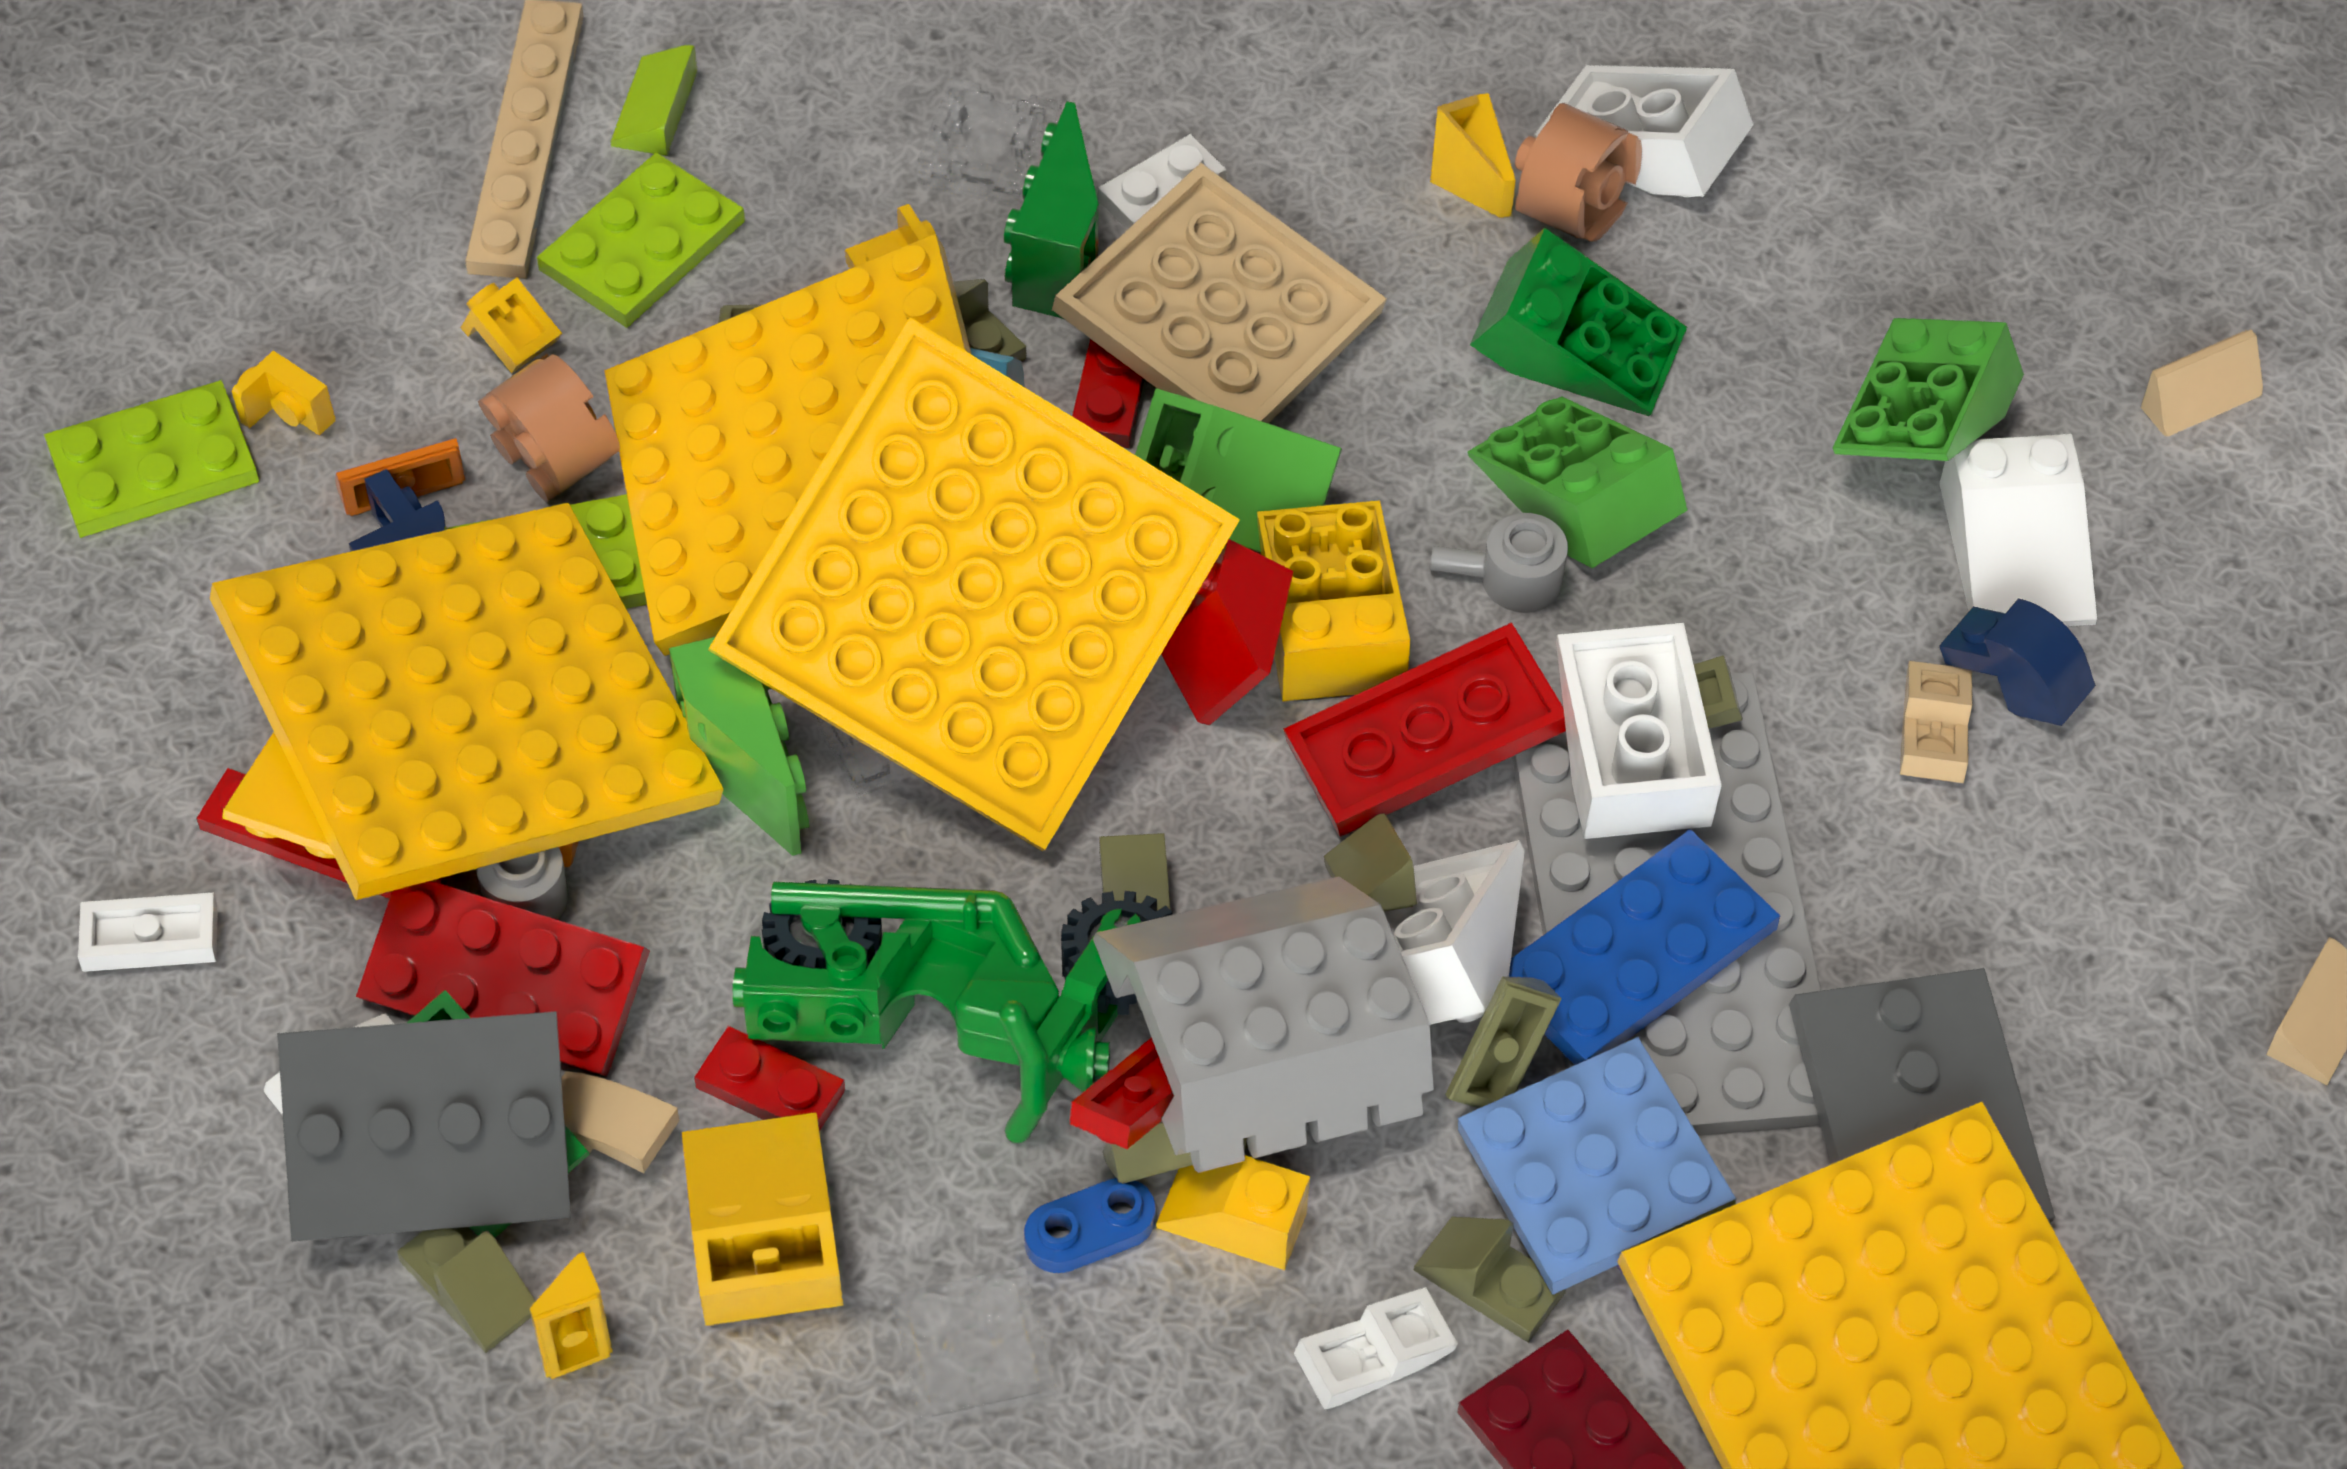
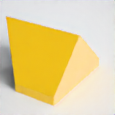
[1430,93,1516,218]

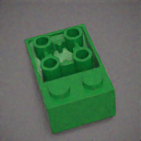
[1004,101,1099,319]
[1470,228,1687,416]

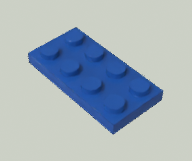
[1508,829,1780,1065]

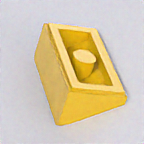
[529,1252,613,1380]

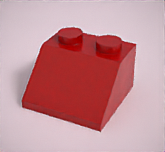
[1161,539,1294,725]

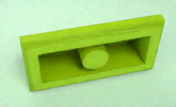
[610,45,698,156]

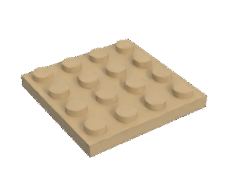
[1052,163,1387,423]

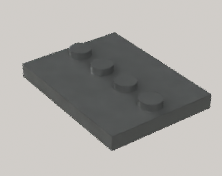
[1789,968,2055,1223]
[277,1011,571,1242]

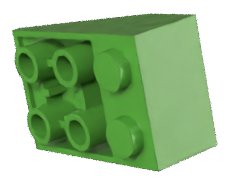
[1832,318,2024,461]
[1135,388,1342,553]
[1467,396,1688,568]
[669,637,809,856]

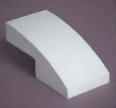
[1294,1287,1458,1410]

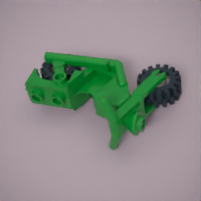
[733,879,1173,1144]

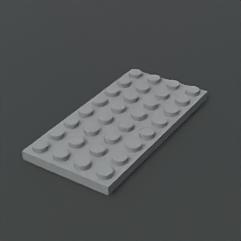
[1512,672,1821,1136]

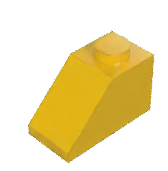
[1156,1155,1310,1270]

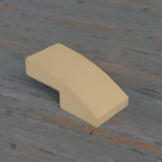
[1900,661,1972,783]
[561,1071,679,1173]

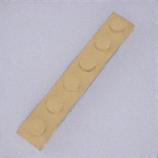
[465,0,584,279]

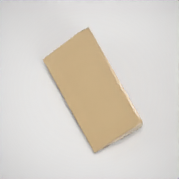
[2141,329,2263,437]
[2266,937,2347,1085]

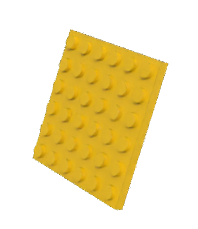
[604,233,972,656]
[708,317,1240,851]
[210,503,724,900]
[1617,1102,2184,1469]

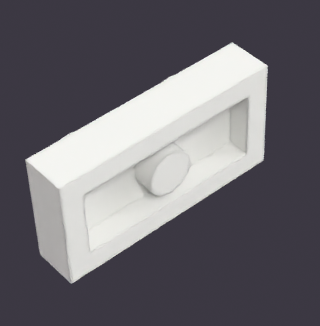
[1098,134,1226,230]
[78,892,218,972]

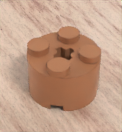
[1515,103,1642,242]
[478,354,620,502]

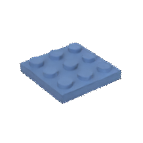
[1458,1037,1736,1295]

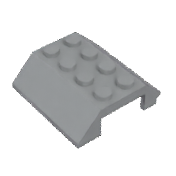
[1093,876,1434,1173]

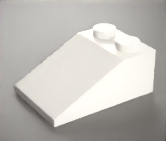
[1534,65,1753,198]
[1939,434,2097,626]
[1556,623,1722,839]
[1384,840,1525,1025]

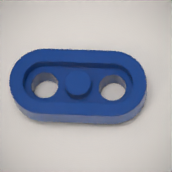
[1024,1178,1156,1273]

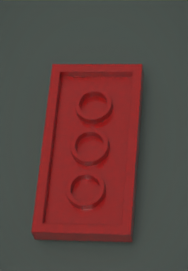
[1283,622,1566,837]
[356,881,650,1077]

